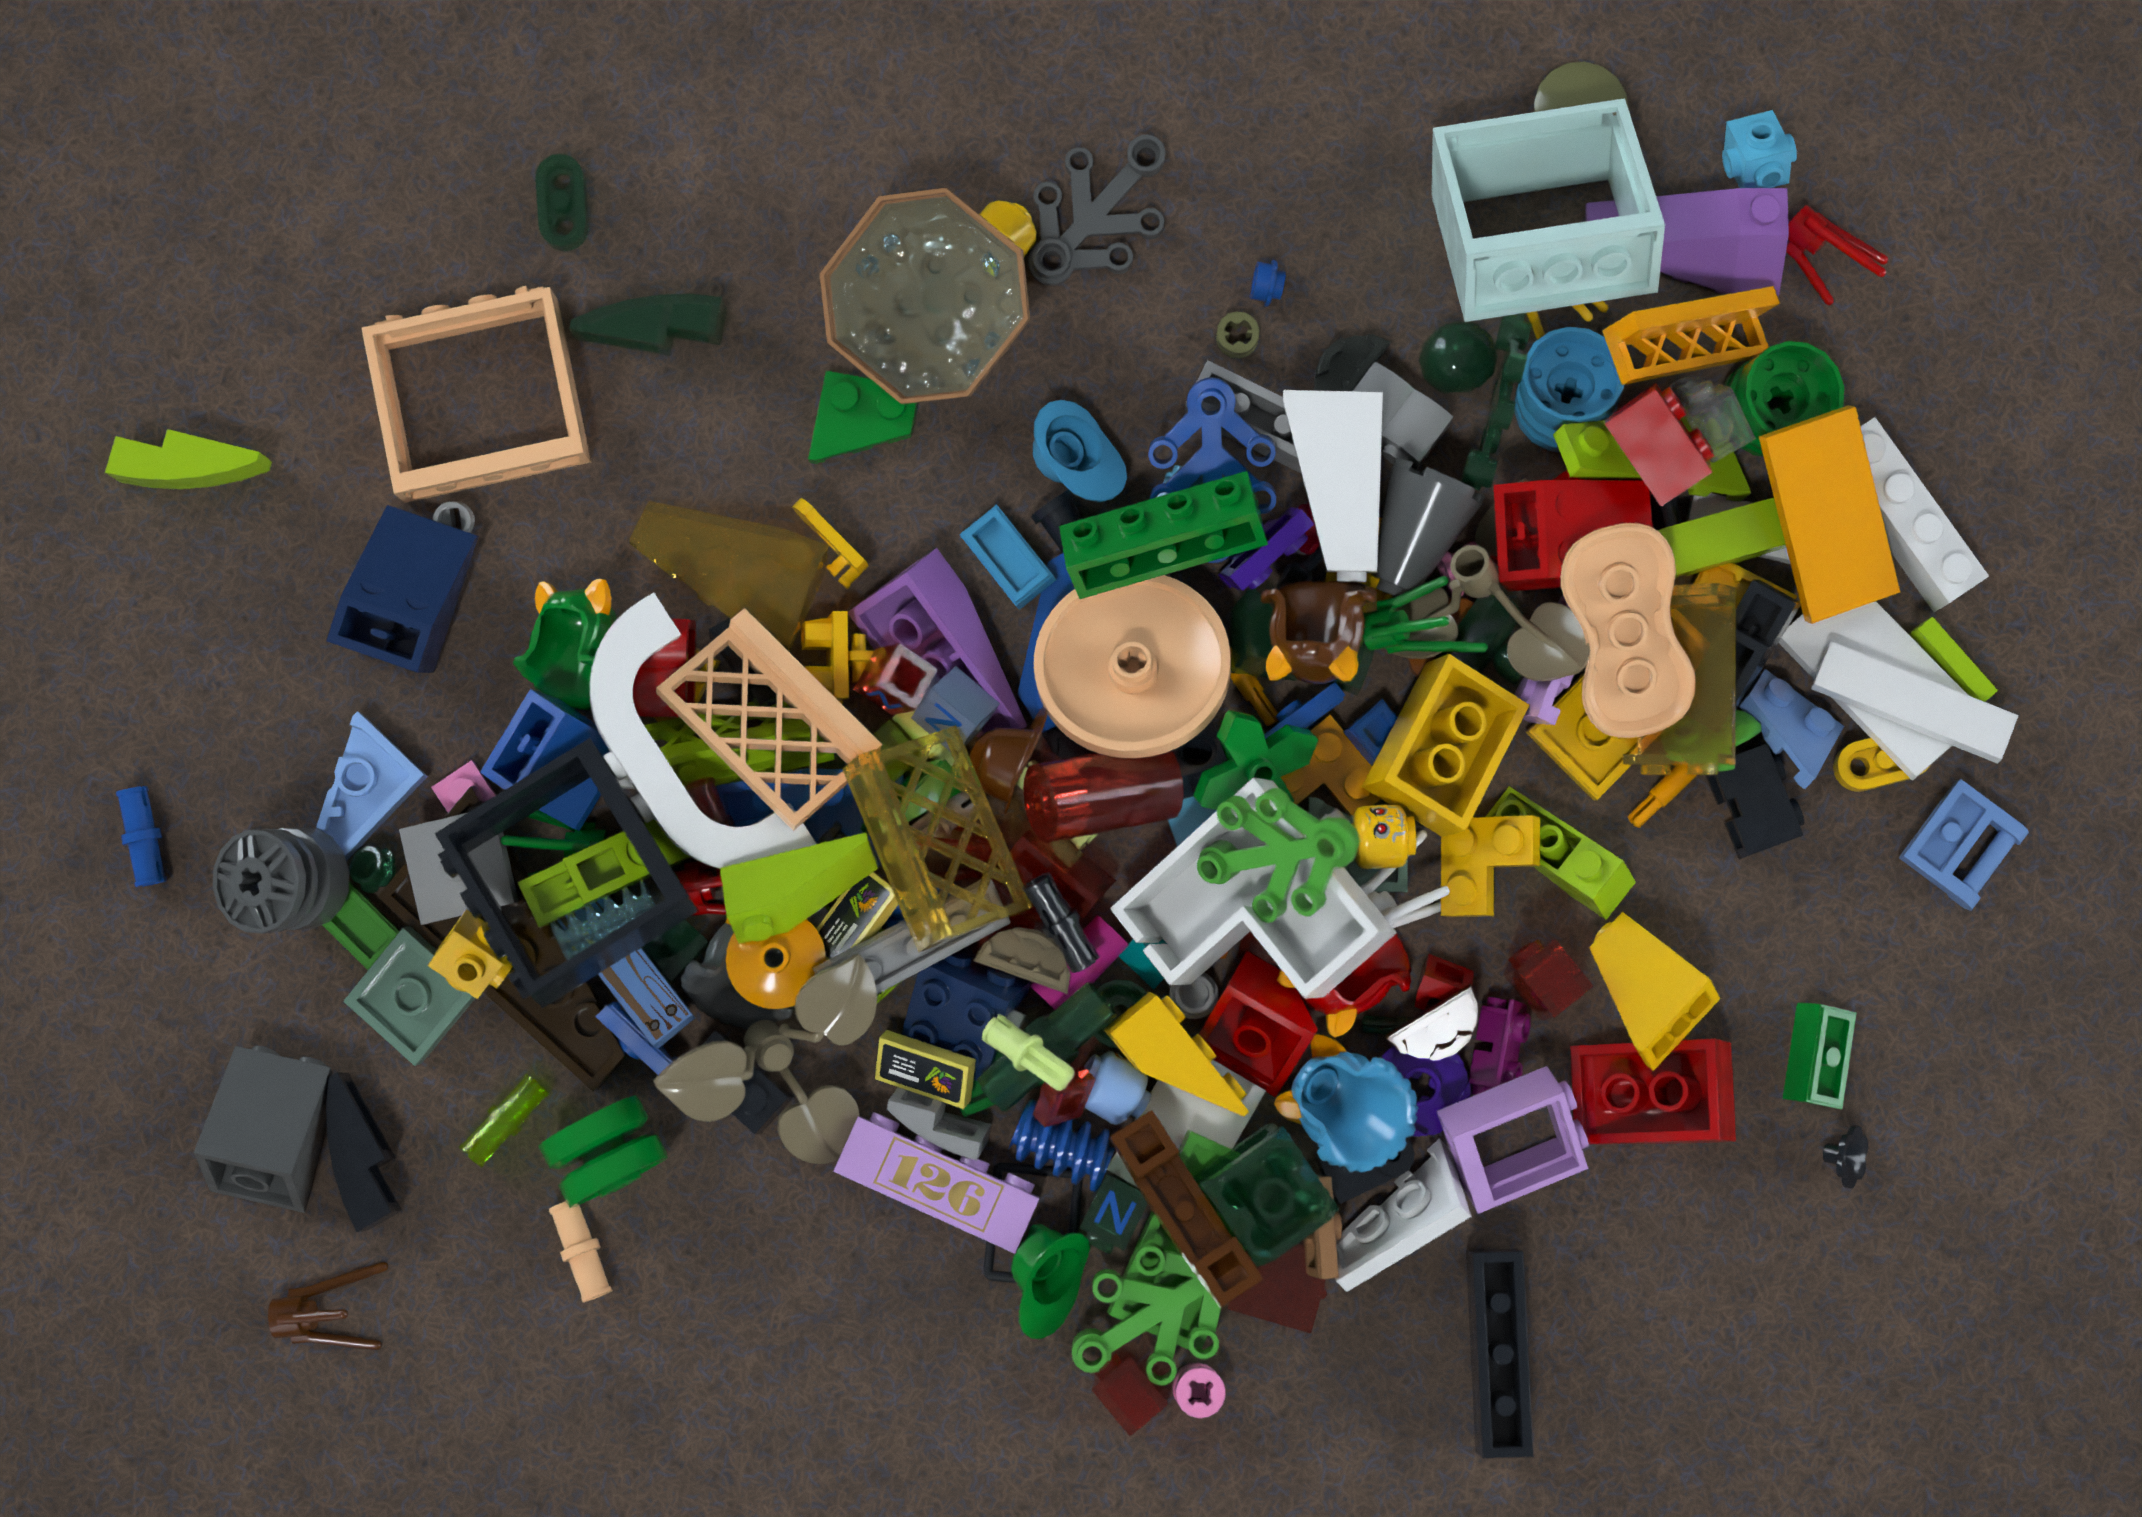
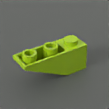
[1485,786,1636,920]

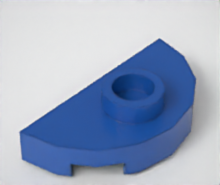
[1264,682,1345,739]
[595,1001,678,1075]

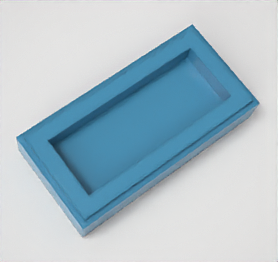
[959,504,1057,610]

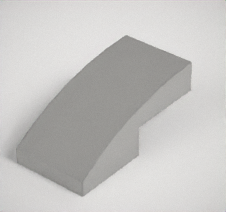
[887,1087,992,1161]

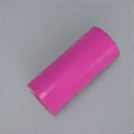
[1030,915,1128,1017]

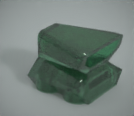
[1194,1123,1339,1267]

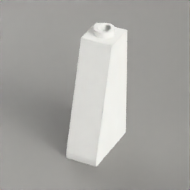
[1283,390,1383,582]

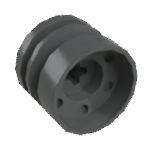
[213,827,349,934]

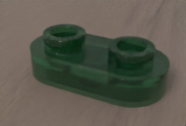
[535,154,589,251]

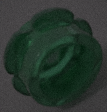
[350,846,396,893]

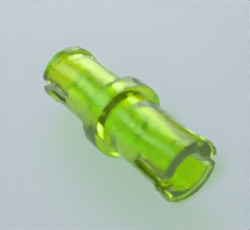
[458,1073,550,1168]

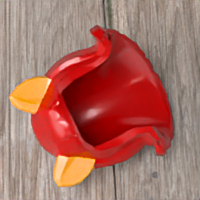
[1277,933,1412,1038]

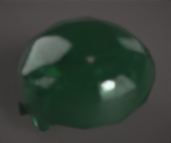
[1419,321,1498,394]

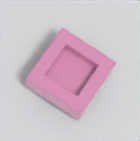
[431,760,497,812]

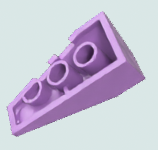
[1585,188,1789,297]
[848,548,1027,738]

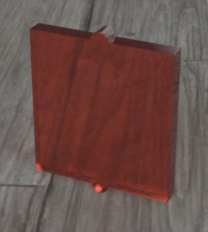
[1227,1231,1327,1334]

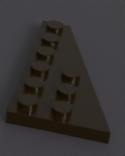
[378,786,628,1092]

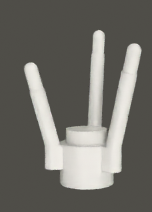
[1360,830,1450,928]

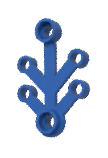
[1148,378,1276,563]

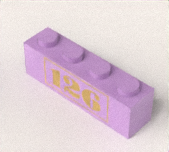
[833,1112,1040,1254]

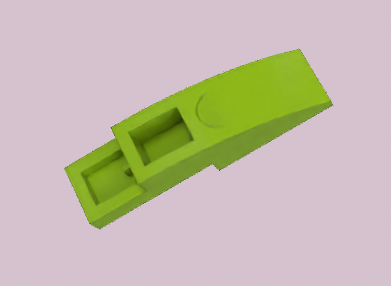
[517,801,703,928]

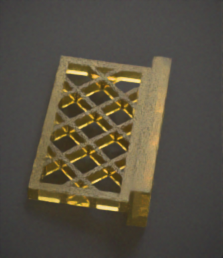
[842,725,1032,953]

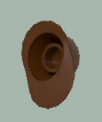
[965,707,1048,814]

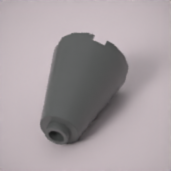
[1371,458,1485,597]

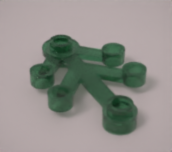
[1461,313,1532,491]

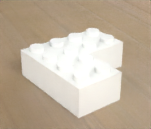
[1110,778,1397,998]

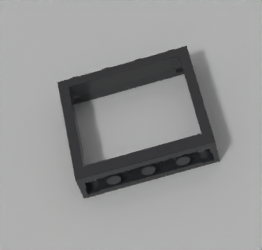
[434,738,698,1008]

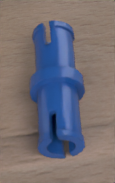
[116,786,167,888]

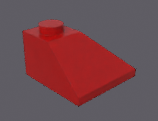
[1199,951,1318,1098]

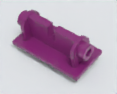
[1468,997,1531,1095]

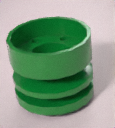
[1718,341,1844,457]

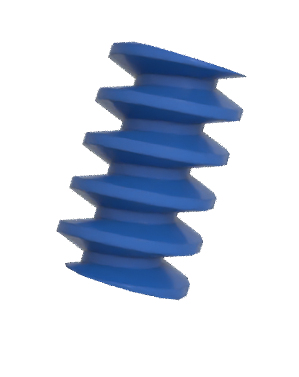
[1008,1098,1115,1193]

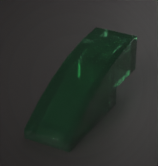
[569,294,727,356]

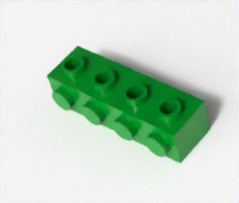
[1059,471,1268,599]

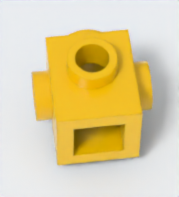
[428,909,513,999]

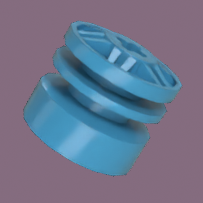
[1514,327,1624,453]

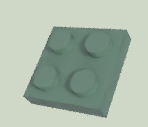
[343,926,475,1066]

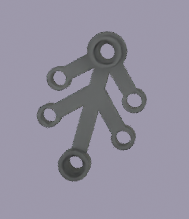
[1028,135,1165,286]

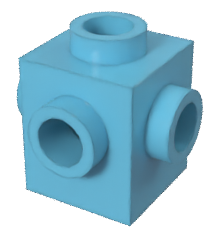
[1722,110,1797,188]

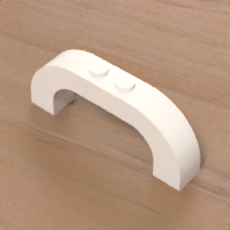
[589,593,816,869]

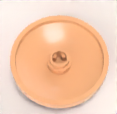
[1034,575,1231,758]

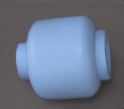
[1075,1051,1152,1125]

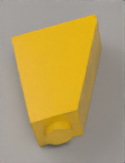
[1589,912,1721,1071]

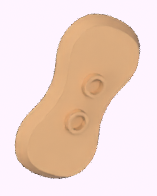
[1561,523,1696,738]

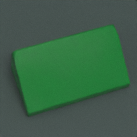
[1783,1002,1857,1109]

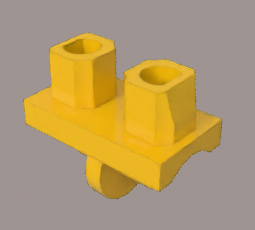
[801,611,880,704]

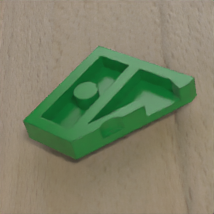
[808,371,918,464]

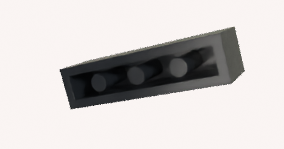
[1466,1249,1534,1459]

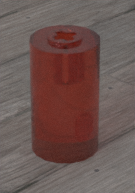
[1023,750,1184,844]

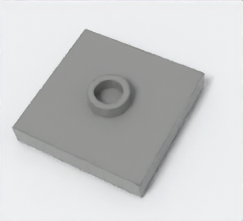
[399,813,519,925]

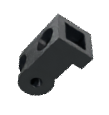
[1315,1138,1415,1204]

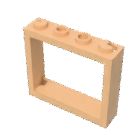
[361,286,591,503]

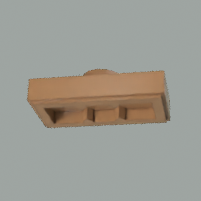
[1300,1175,1342,1279]

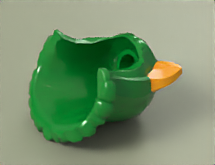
[513,579,617,710]

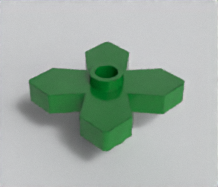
[1194,710,1318,810]

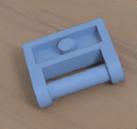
[1899,779,2029,911]

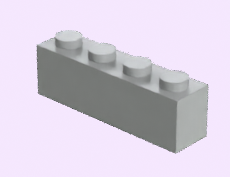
[1184,360,1382,474]

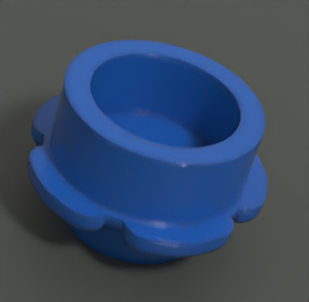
[1250,259,1286,307]

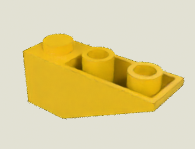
[1104,992,1249,1117]

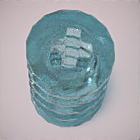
[551,879,662,960]

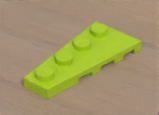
[1553,409,1752,502]

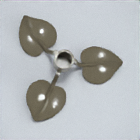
[1383,478,1590,681]
[654,953,877,1164]

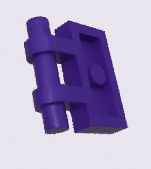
[1218,507,1314,591]

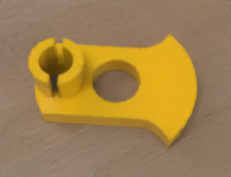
[792,498,869,589]

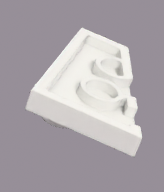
[1335,1138,1471,1292]

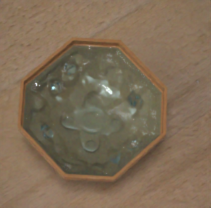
[820,188,1030,404]

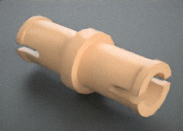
[549,1201,612,1303]

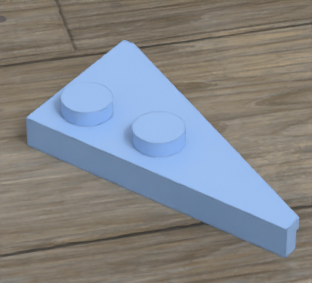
[316,711,428,861]

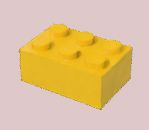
[1362,654,1530,837]

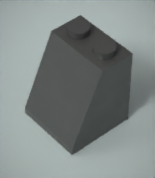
[194,1046,333,1213]

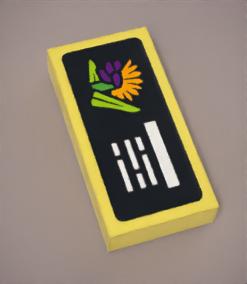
[816,872,905,961]
[875,1030,976,1109]

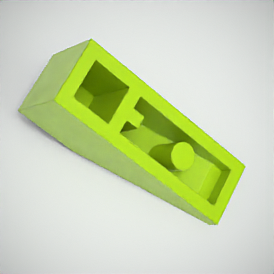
[720,832,878,944]

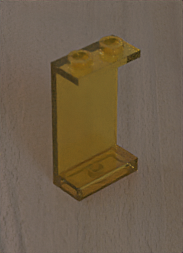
[1623,583,1736,775]

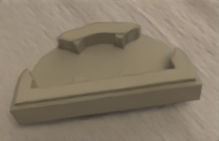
[973,928,1070,994]

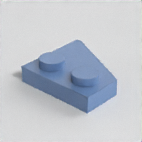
[1739,669,1844,789]

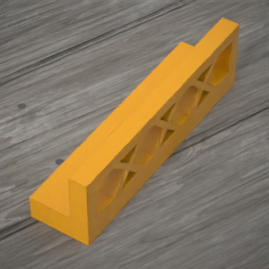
[1602,286,1780,385]

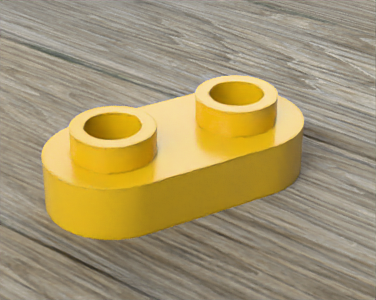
[1833,738,1931,792]

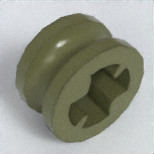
[1216,312,1260,359]

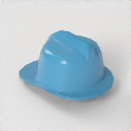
[1033,400,1127,502]

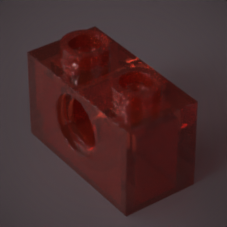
[1504,939,1593,1021]

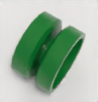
[538,1095,668,1208]

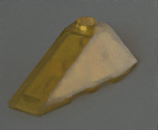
[629,501,828,651]

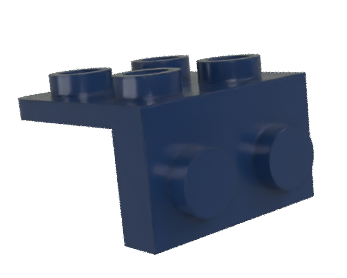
[901,947,1031,1081]

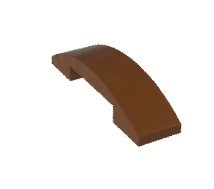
[1110,1110,1264,1308]

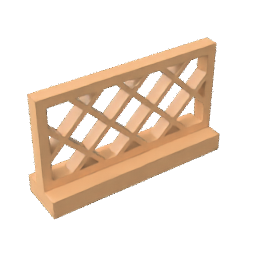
[656,608,882,831]

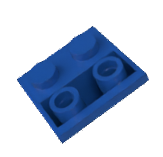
[480,689,610,831]

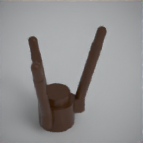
[268,1262,388,1350]

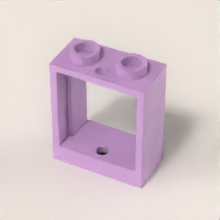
[1437,1066,1589,1214]

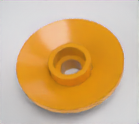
[726,919,826,1009]

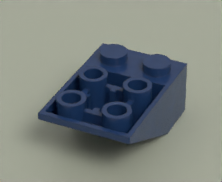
[326,505,479,673]

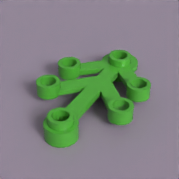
[1197,788,1360,923]
[1071,1242,1221,1386]

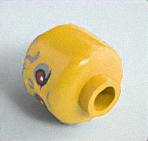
[1352,805,1416,869]

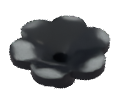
[1823,1125,1868,1189]

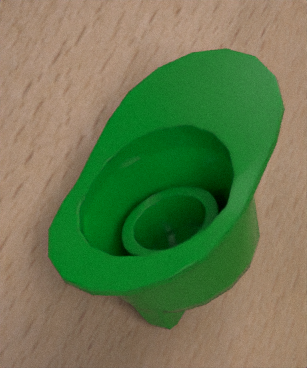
[1011,1224,1090,1339]

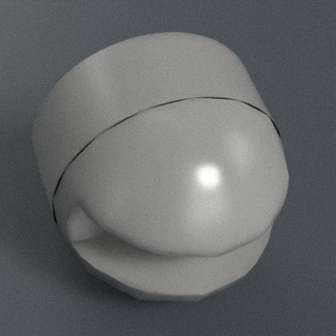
[433,501,475,533]

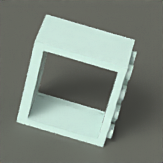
[1432,98,1665,322]

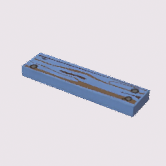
[557,898,696,1049]

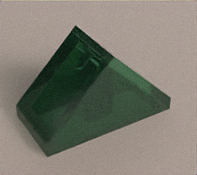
[1231,588,1297,681]

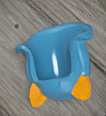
[1274,1034,1418,1172]

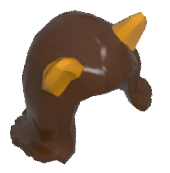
[1260,580,1377,685]

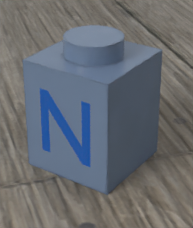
[911,666,1000,756]

